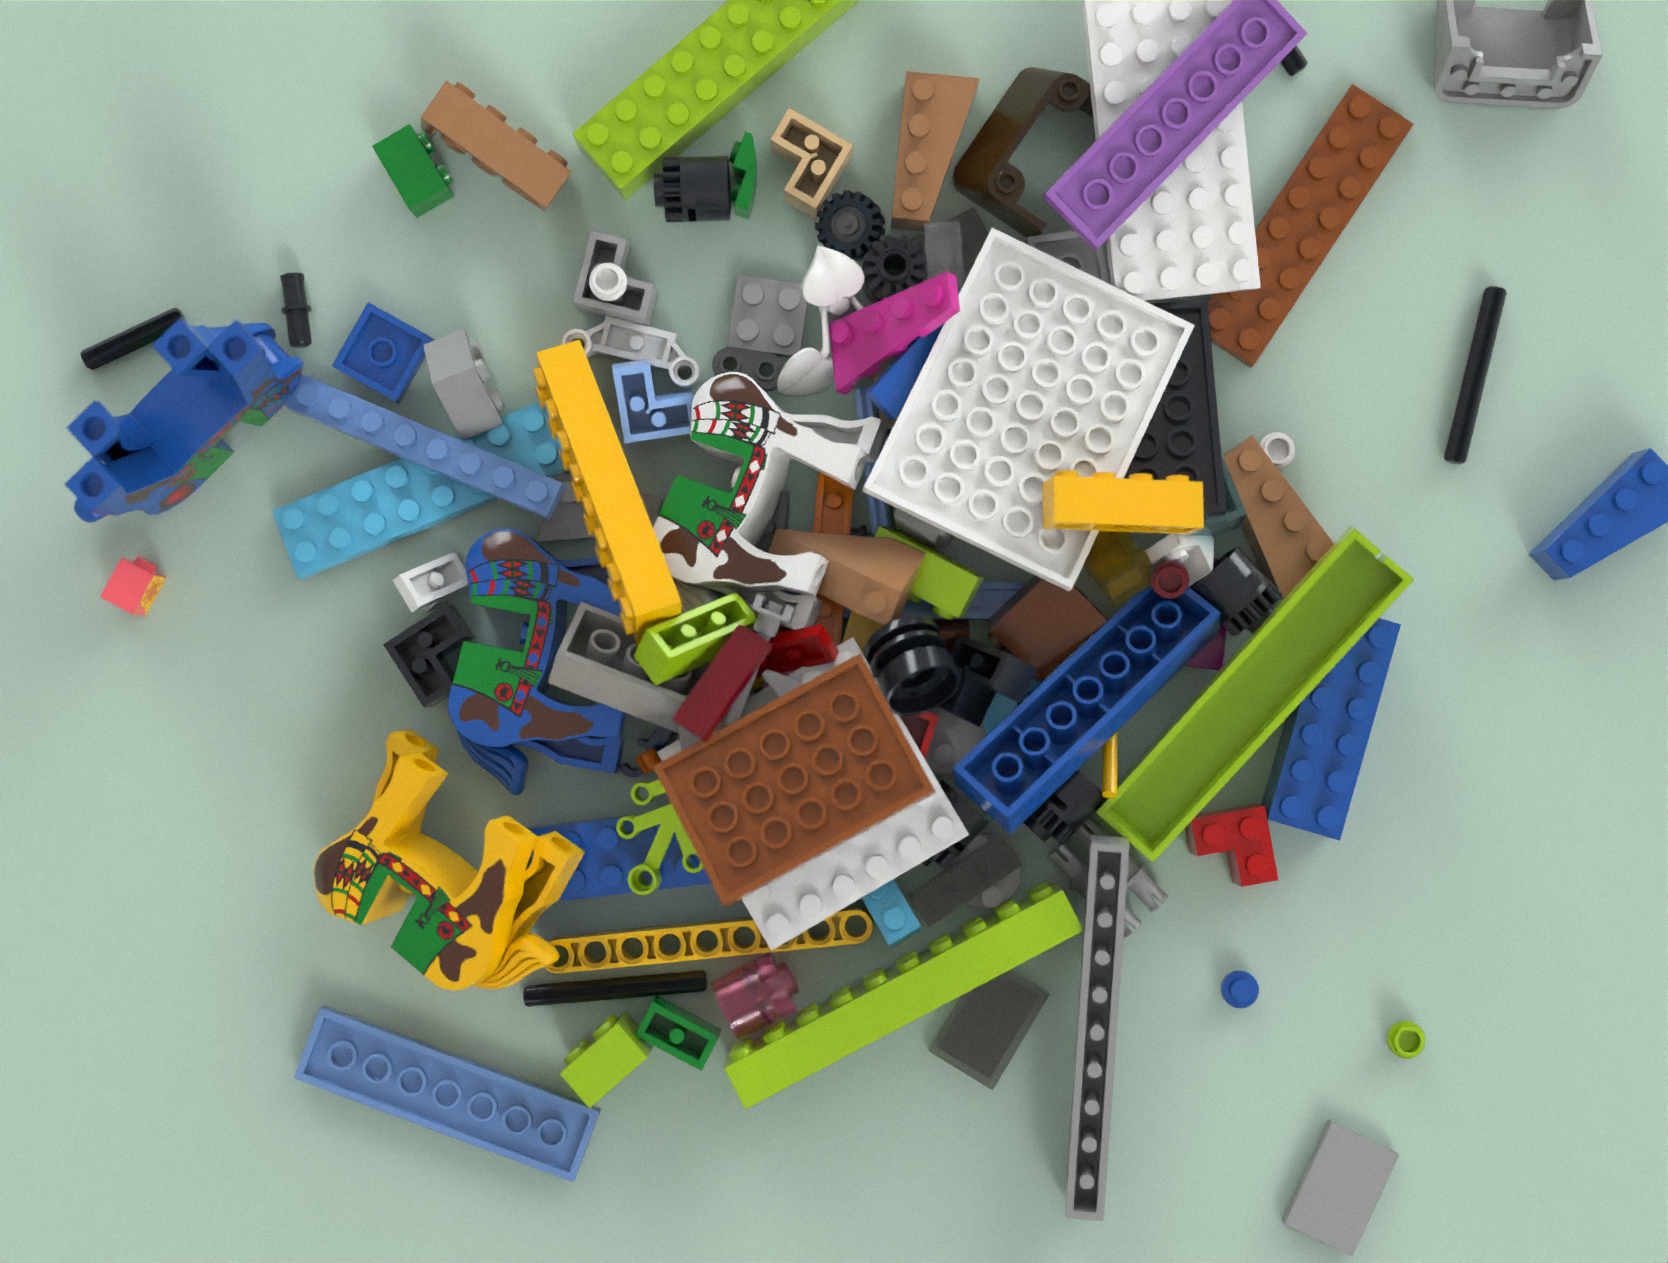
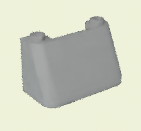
[1433,0,1602,108]

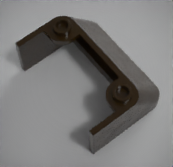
[953,67,1093,238]

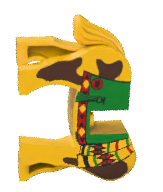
[313,729,585,991]

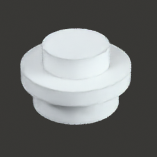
[589,263,627,301]
[1259,432,1295,469]

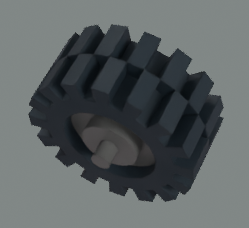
[815,190,886,261]

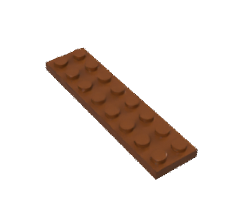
[1208,84,1413,368]

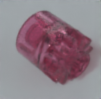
[711,952,800,1040]

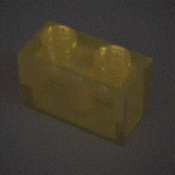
[1083,531,1153,606]

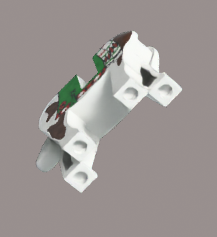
[653,372,888,630]

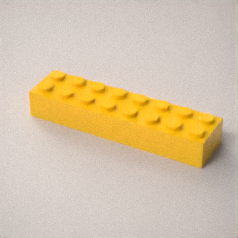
[532,340,681,646]

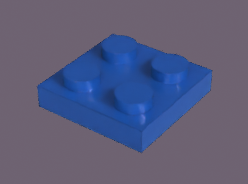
[332,302,434,404]

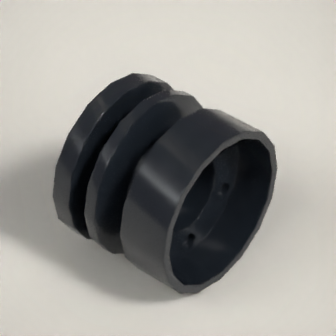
[864,615,961,716]

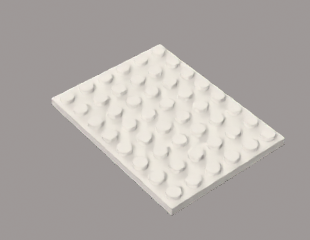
[863,228,1195,591]

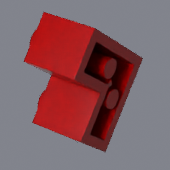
[1185,804,1279,887]

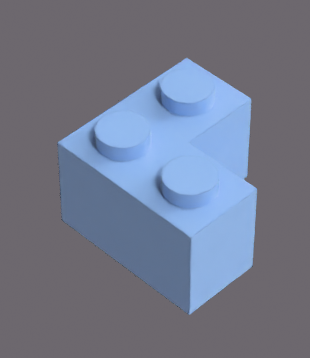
[612,359,693,444]

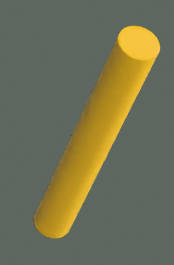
[1102,731,1118,798]

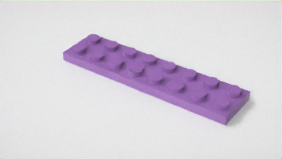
[1042,0,1308,251]

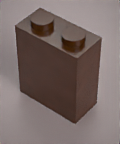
[986,575,1107,682]

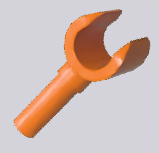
[635,747,662,773]

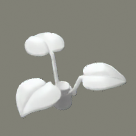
[777,246,864,395]

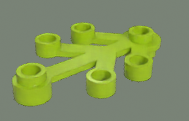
[616,780,704,895]

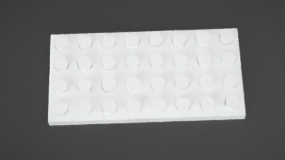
[1081,0,1261,302]

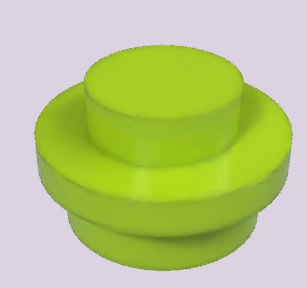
[1387,1020,1425,1059]

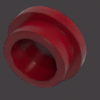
[1151,560,1189,599]

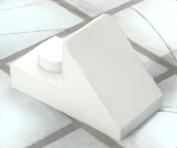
[1145,533,1214,587]
[393,552,468,612]

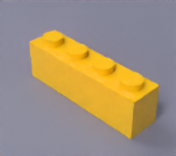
[1042,470,1204,534]

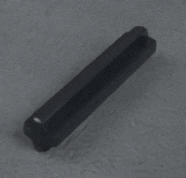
[80,308,186,370]

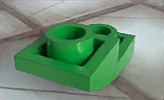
[729,131,757,219]

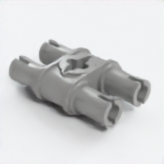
[1047,816,1168,938]

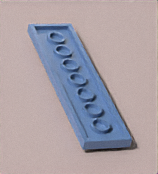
[294,1006,601,1182]

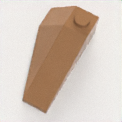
[768,529,926,625]

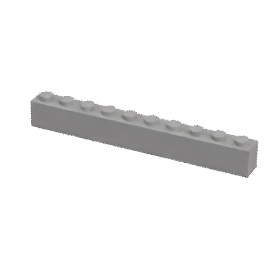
[1065,835,1130,1221]

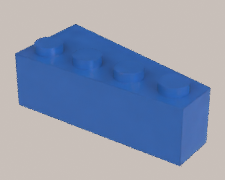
[1528,448,1668,581]

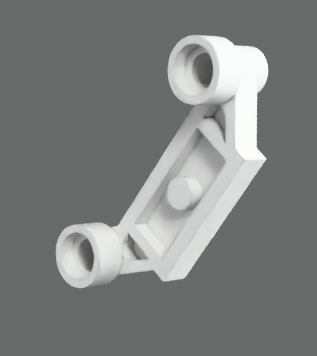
[562,315,700,388]

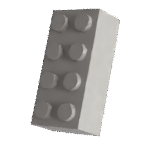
[548,602,712,733]

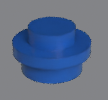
[1221,970,1259,1008]

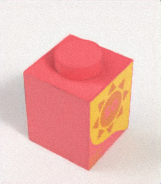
[100,556,167,616]

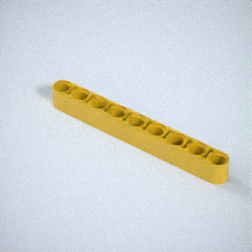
[545,906,873,974]

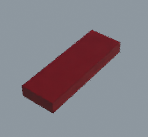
[672,624,773,743]

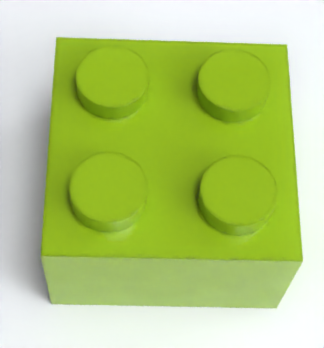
[559,1011,653,1109]

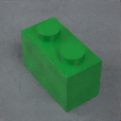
[372,124,454,218]
[635,996,722,1071]

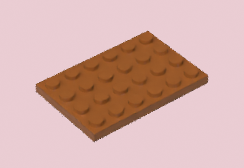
[653,654,936,907]

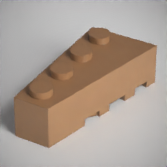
[891,71,980,232]
[421,80,572,212]
[1222,435,1334,600]

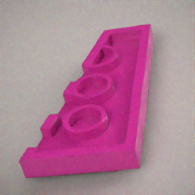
[829,272,960,395]

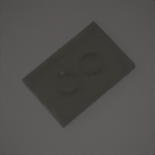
[928,969,1050,1090]

